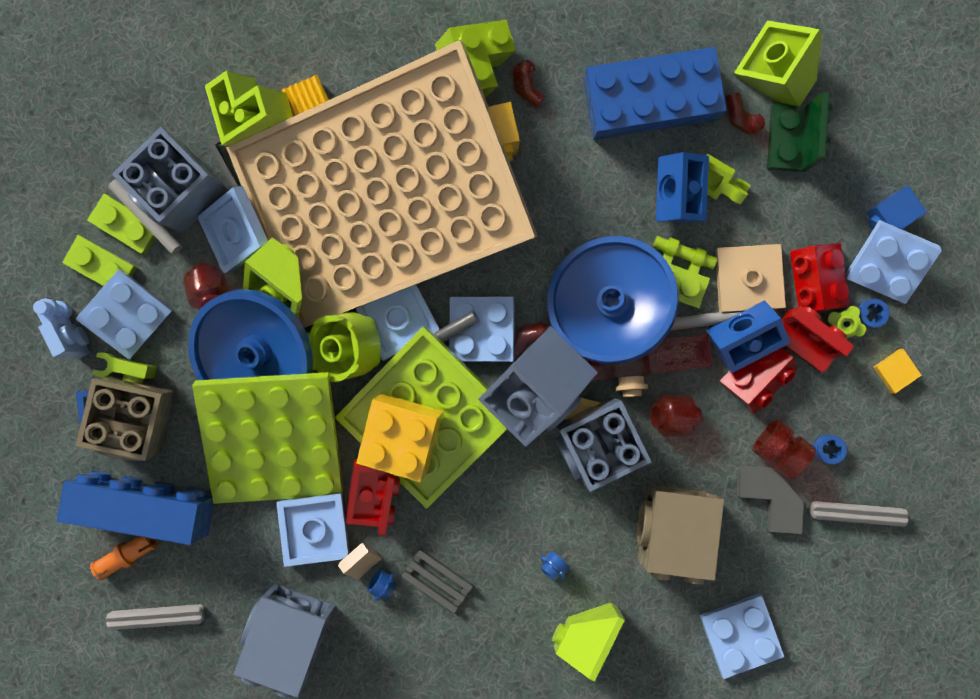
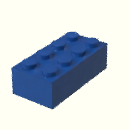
[583,47,726,140]
[56,471,214,545]

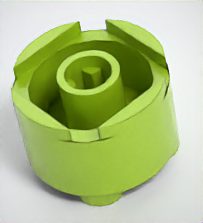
[307,312,381,382]

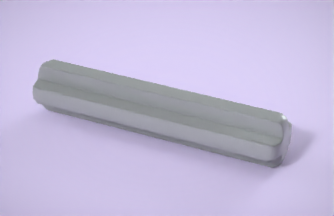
[810,501,909,527]
[106,604,205,630]

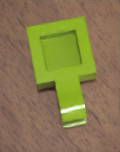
[707,154,751,204]
[92,353,158,384]

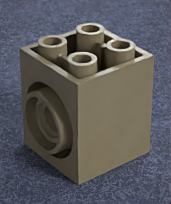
[76,376,176,461]
[636,484,724,584]

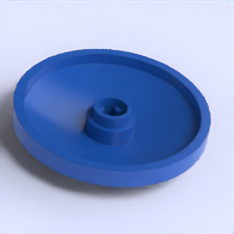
[547,236,679,365]
[188,289,313,380]

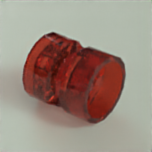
[752,419,816,480]

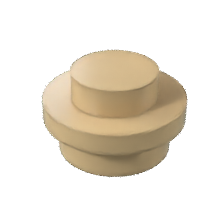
[615,376,648,398]

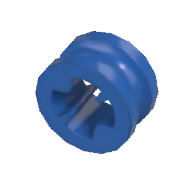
[857,299,890,328]
[813,434,847,464]

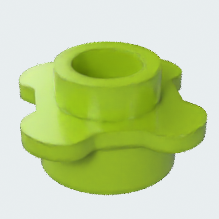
[828,306,866,338]

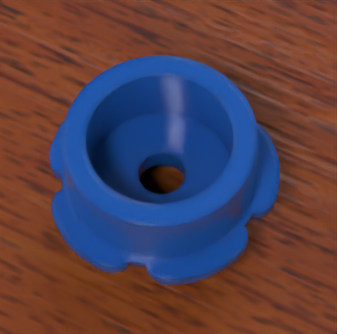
[540,551,570,582]
[367,569,396,601]

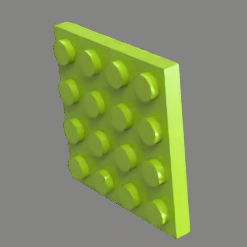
[335,325,507,509]
[192,372,343,504]

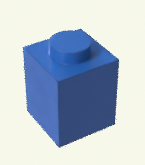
[865,185,927,230]

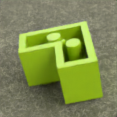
[435,20,516,98]
[205,70,293,146]

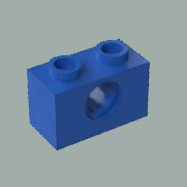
[656,152,709,224]
[706,300,791,373]

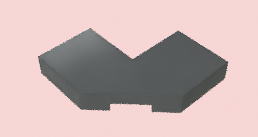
[737,464,804,534]

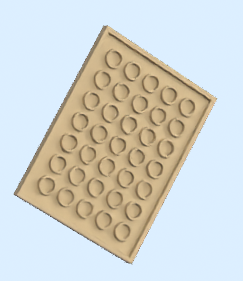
[226,40,538,328]

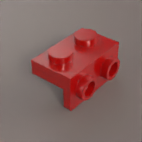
[790,243,850,311]
[782,306,854,372]
[720,348,797,414]
[346,460,400,536]

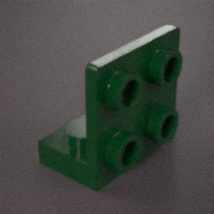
[767,93,833,172]

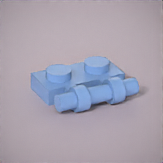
[33,298,90,359]

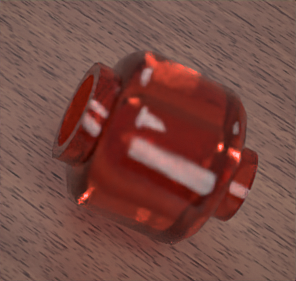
[183,263,230,311]
[650,395,702,437]

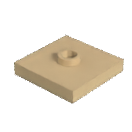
[715,244,786,312]

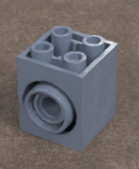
[112,127,228,234]
[478,326,598,447]
[555,397,651,492]
[233,584,335,698]

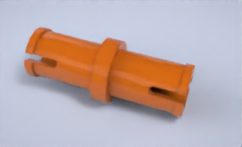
[90,536,158,581]

